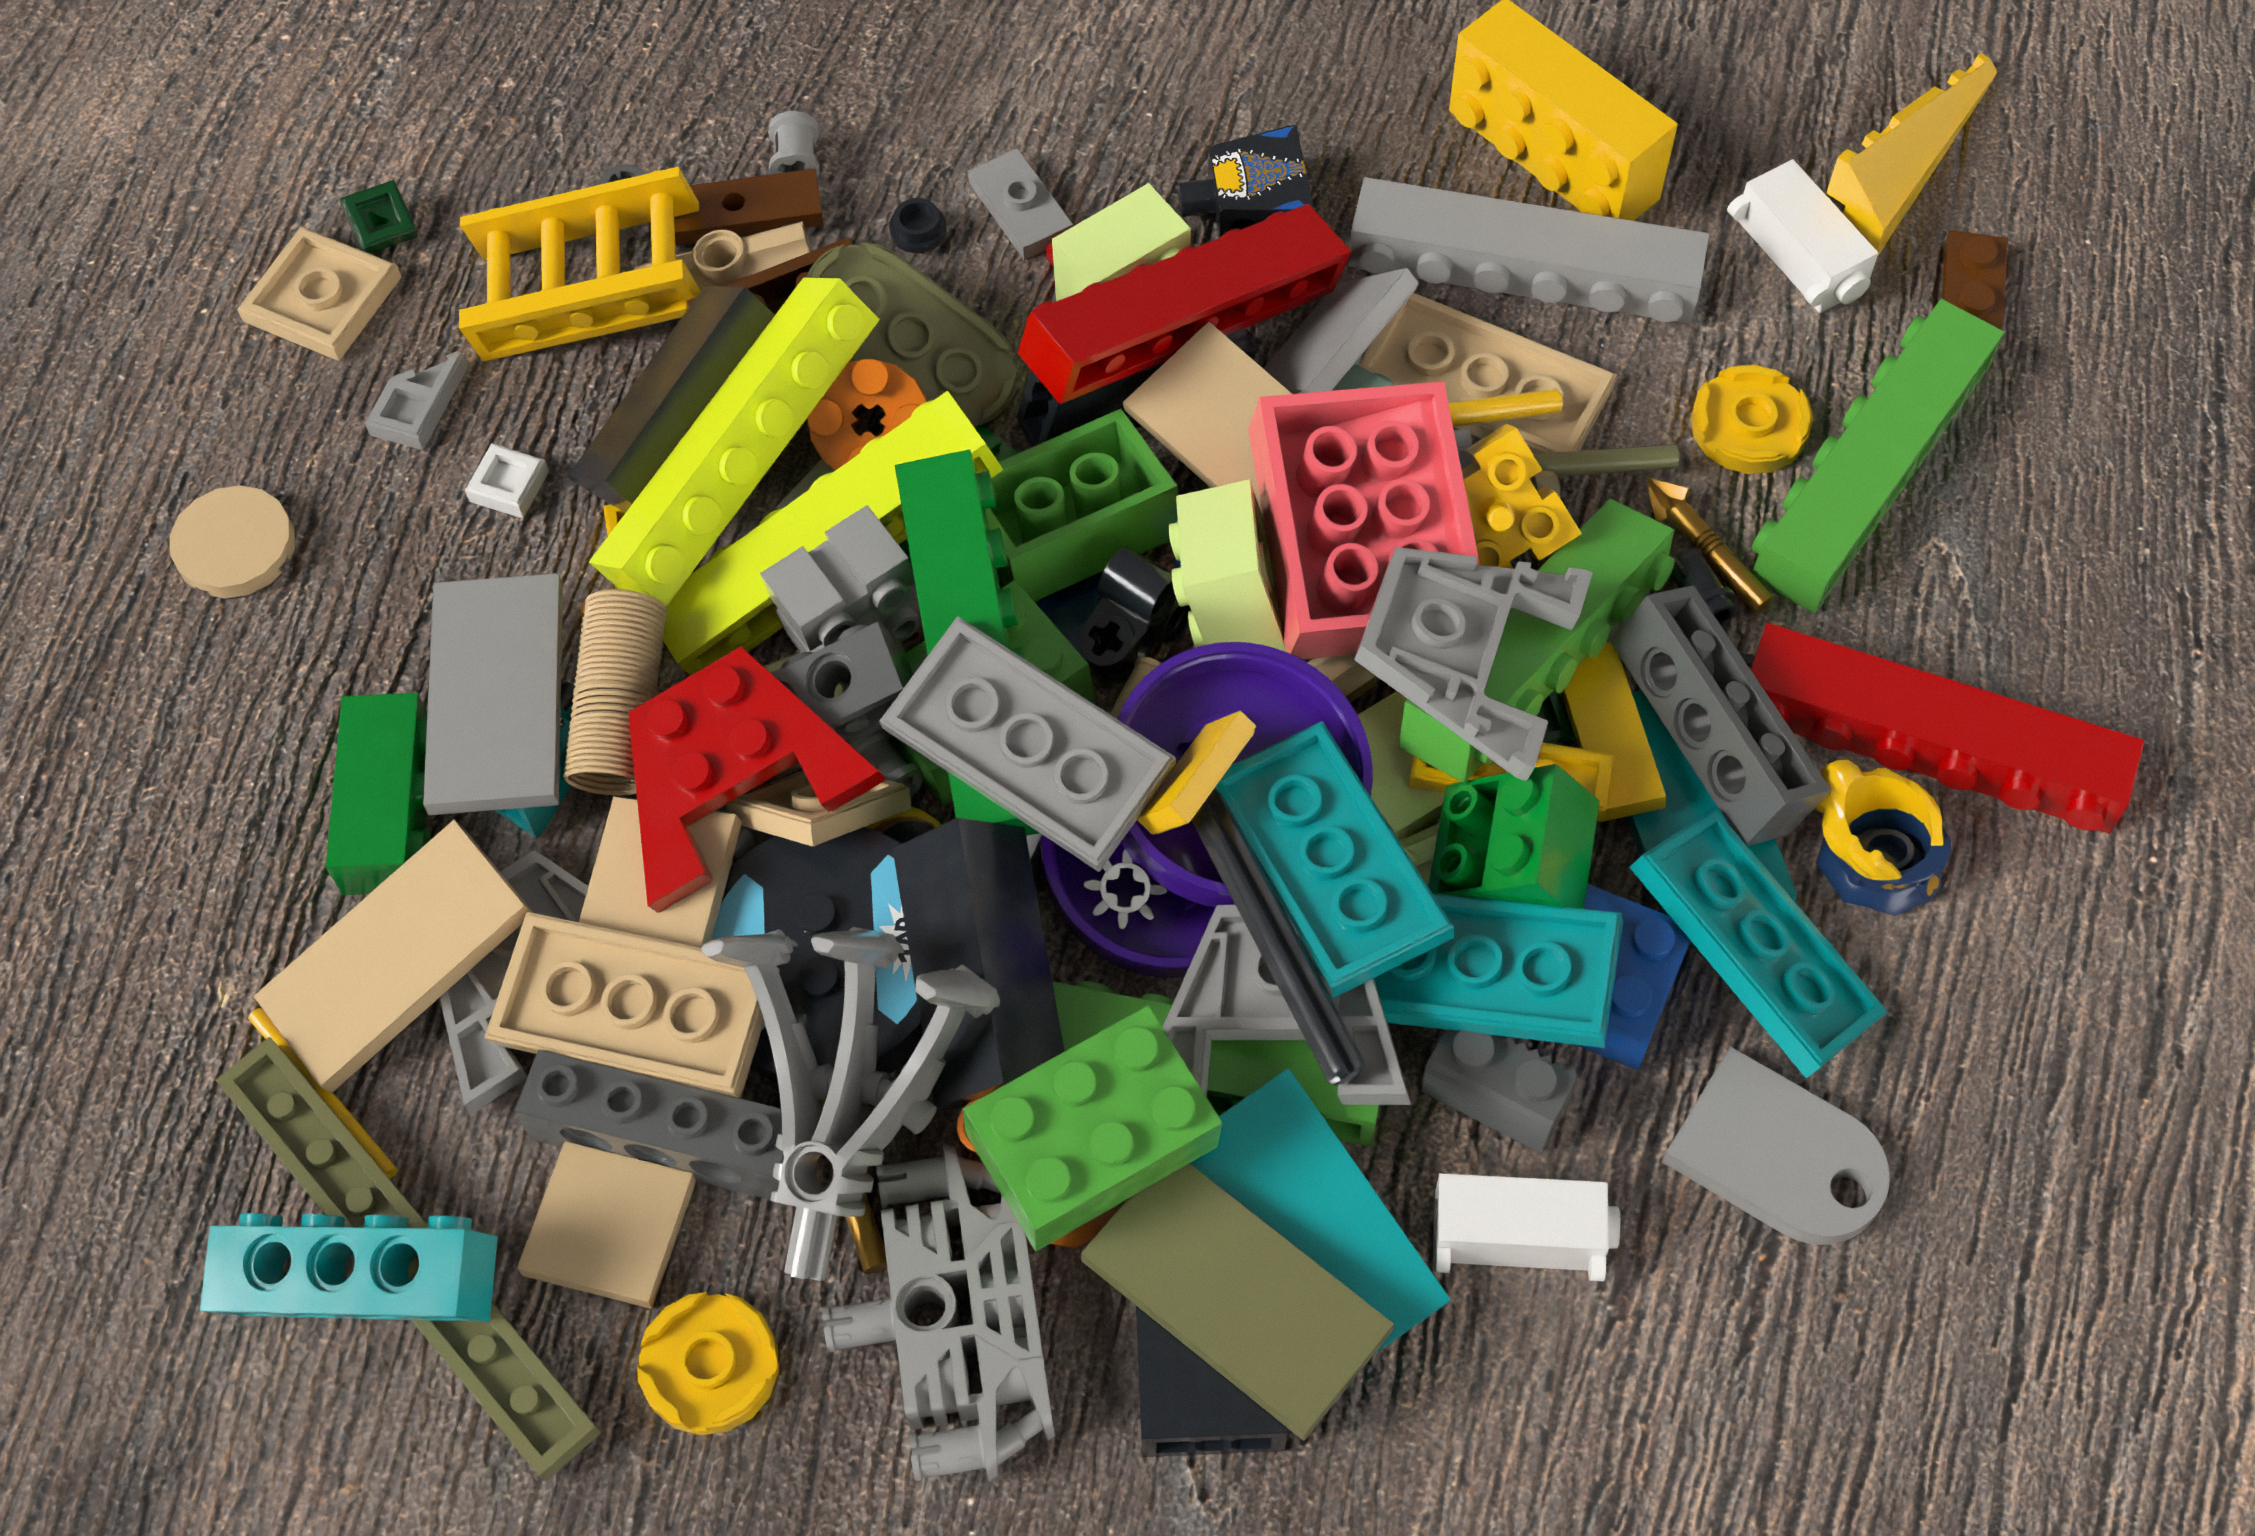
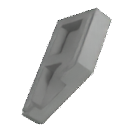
[365,351,469,450]

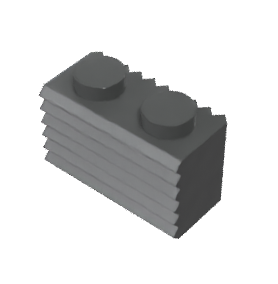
[1421,1029,1578,1154]

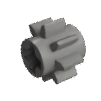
[1084,849,1167,929]

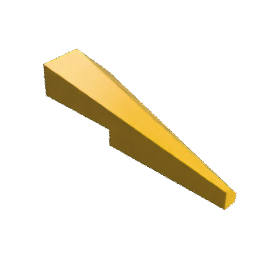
[1827,53,1997,256]

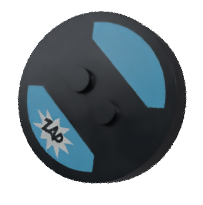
[711,827,923,1084]

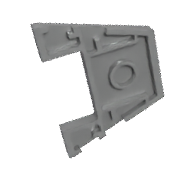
[1354,547,1593,781]

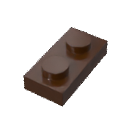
[1940,230,2008,331]

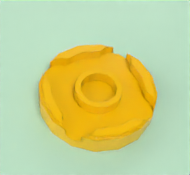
[1690,365,1814,474]
[637,1292,779,1435]

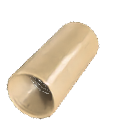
[563,589,667,795]

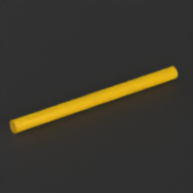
[248,1008,398,1178]

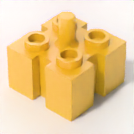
[1462,424,1582,569]

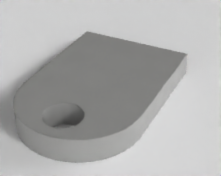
[1662,1046,1890,1245]

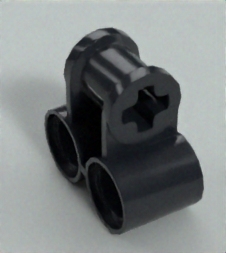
[1079,546,1191,683]

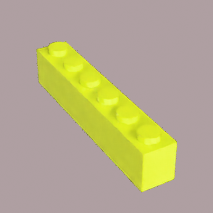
[589,278,880,607]
[663,391,1004,675]

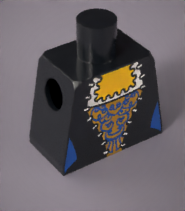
[1178,125,1314,238]

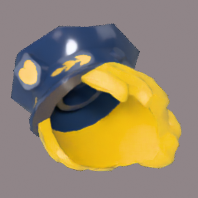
[1815,760,1951,916]

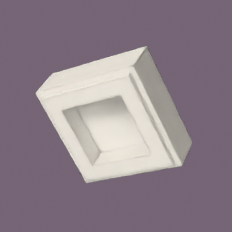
[465,443,549,518]

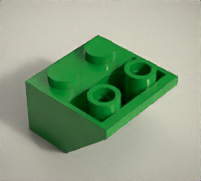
[1428,764,1600,909]

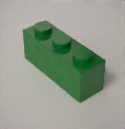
[326,692,431,895]

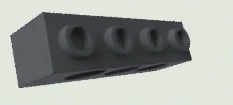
[1610,585,1832,846]
[757,621,914,787]
[514,1050,784,1200]

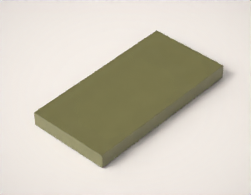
[1081,1163,1394,1441]

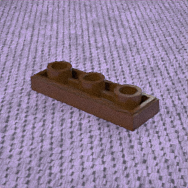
[649,169,824,245]

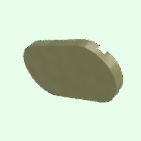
[806,243,1016,427]

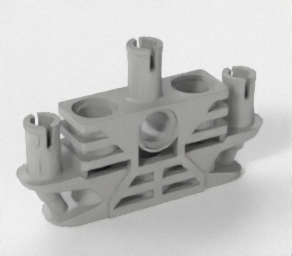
[822,1142,1055,1483]

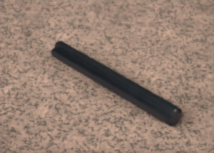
[1192,789,1365,1086]

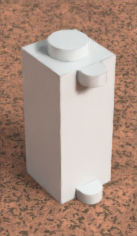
[1727,159,1879,313]
[1433,1173,1620,1281]

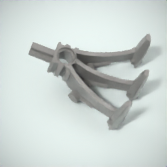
[701,927,1000,1281]

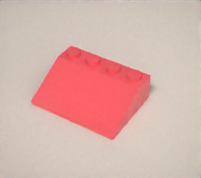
[1248,381,1480,660]

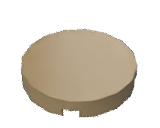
[170,485,295,599]

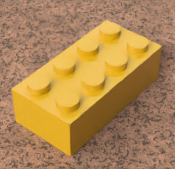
[1449,0,1678,221]

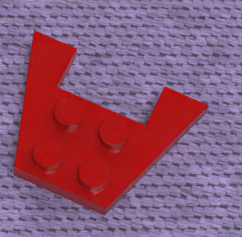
[629,646,887,913]

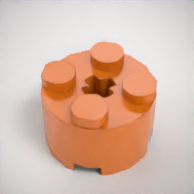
[807,359,929,470]

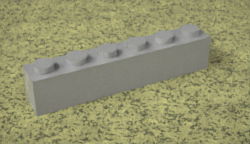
[1348,177,1709,324]

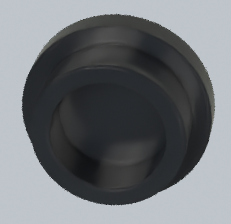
[889,198,947,253]

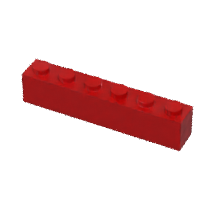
[1018,204,1351,404]
[1750,622,2145,834]

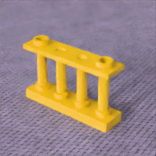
[459,166,701,362]

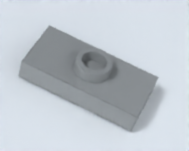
[968,148,1073,260]

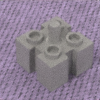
[760,505,922,653]

